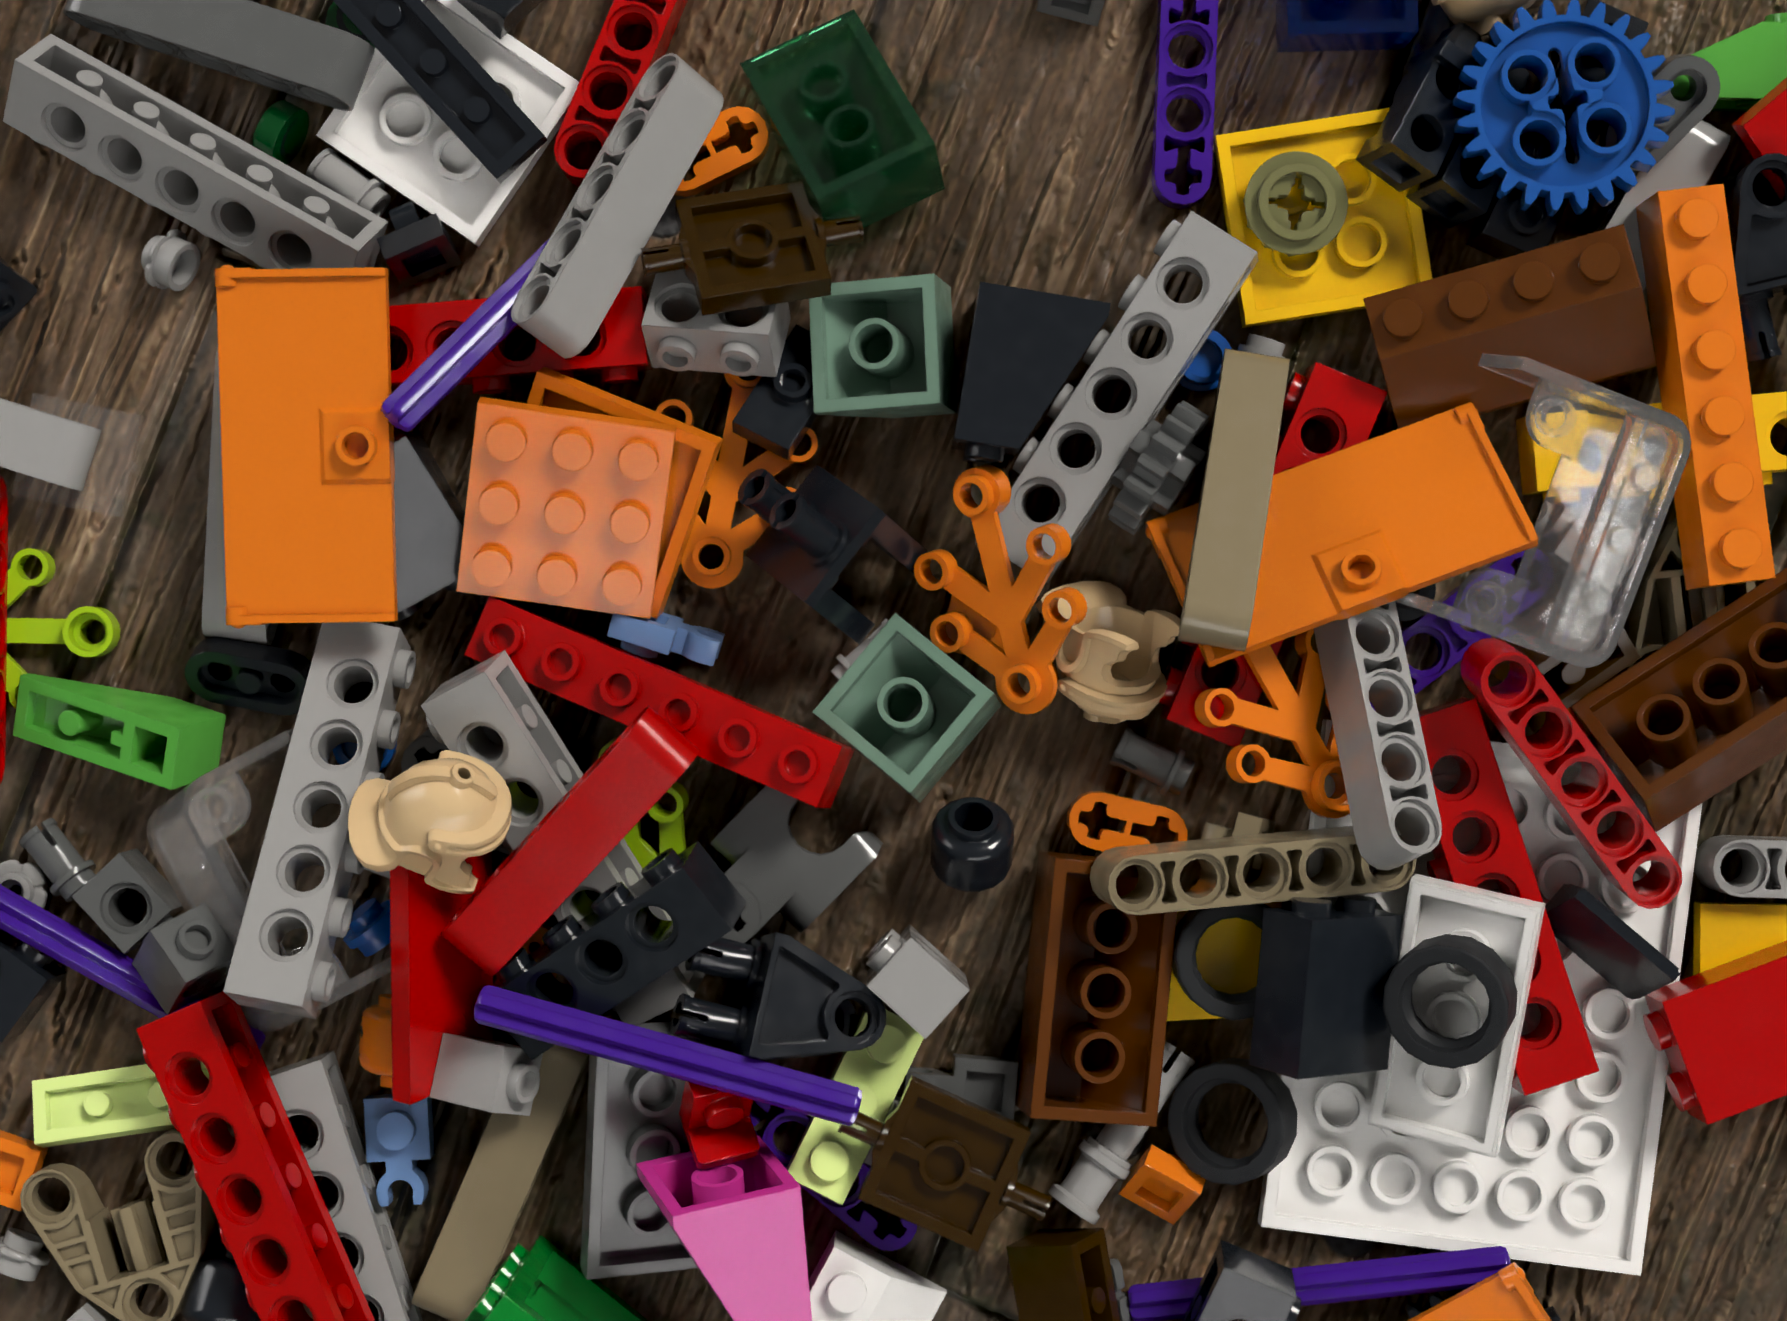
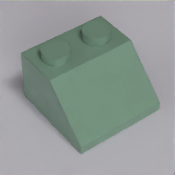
[809,273,957,418]
[813,613,1001,803]

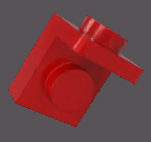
[679,1081,760,1170]

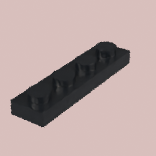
[332,0,547,184]

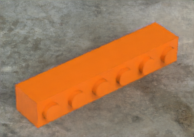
[1636,183,1776,590]

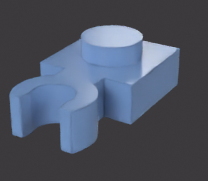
[607,612,725,666]
[363,1094,435,1207]

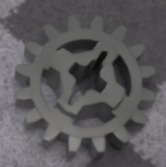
[1108,400,1210,535]

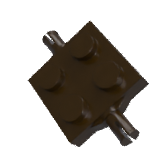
[640,181,864,316]
[838,1075,1052,1252]

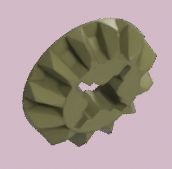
[1243,151,1348,257]

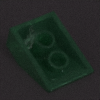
[740,9,945,228]

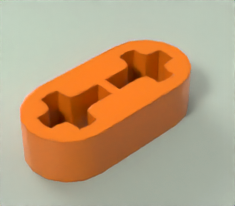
[674,106,770,197]
[1067,791,1188,852]

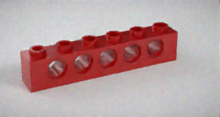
[389,286,653,397]
[1159,362,1387,748]
[464,596,855,808]
[1418,697,1599,1096]
[136,991,375,1321]

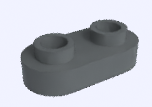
[1600,54,1720,171]

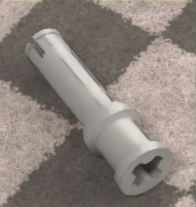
[1048,1040,1196,1225]

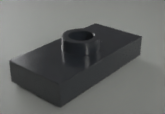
[732,324,817,461]

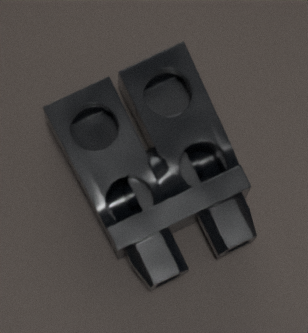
[1356,22,1529,229]

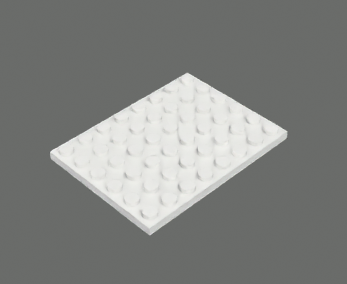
[1258,719,1702,1276]

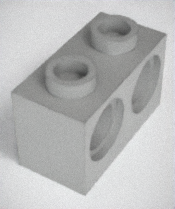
[641,270,791,377]
[866,924,970,1039]

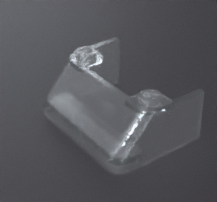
[1395,353,1691,668]
[146,729,391,1032]

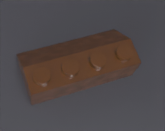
[1363,224,1657,429]
[1571,568,1787,832]
[1015,851,1181,1127]

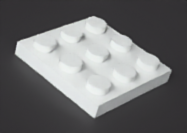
[316,0,579,247]

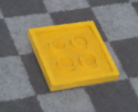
[1213,108,1433,328]

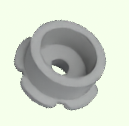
[141,229,201,291]
[0,859,48,908]
[0,1228,50,1281]

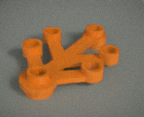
[656,373,818,589]
[914,465,1087,714]
[1195,629,1350,818]

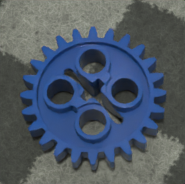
[1453,0,1675,216]

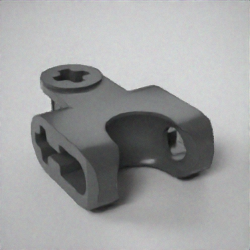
[710,786,883,943]

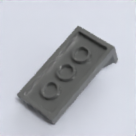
[580,1015,723,1280]

